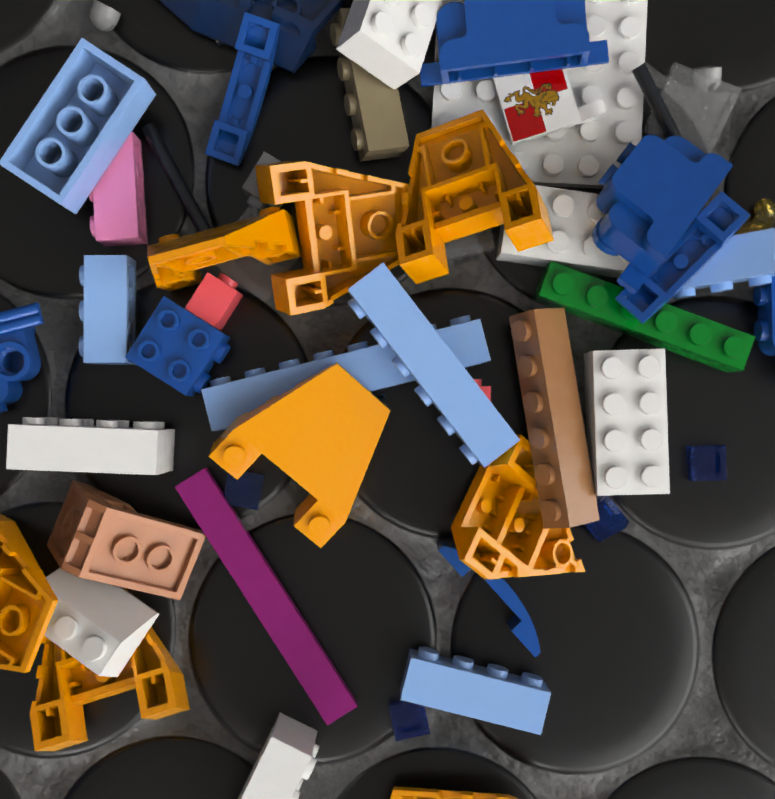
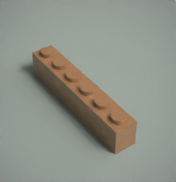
[509,307,600,529]

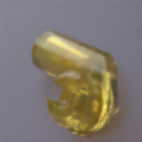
[734,199,775,235]

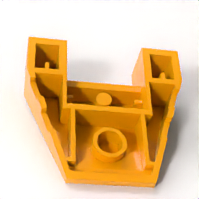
[395,109,554,284]
[255,161,409,316]
[147,207,302,291]
[208,362,390,548]
[0,514,58,673]
[30,587,190,751]

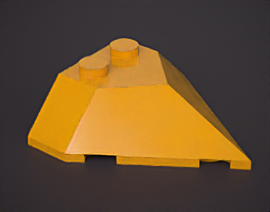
[451,434,585,580]

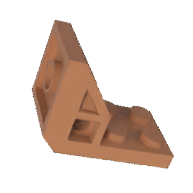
[47,480,206,600]

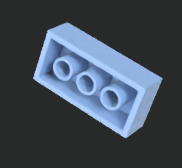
[0,38,156,214]

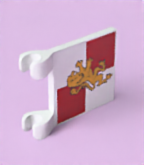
[492,67,606,145]

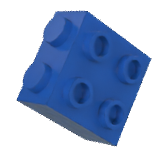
[125,296,231,397]

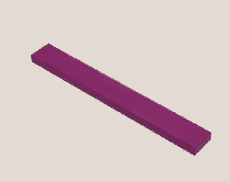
[175,467,357,726]

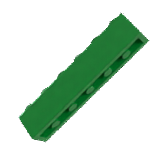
[532,261,756,372]

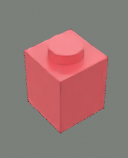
[185,272,243,330]

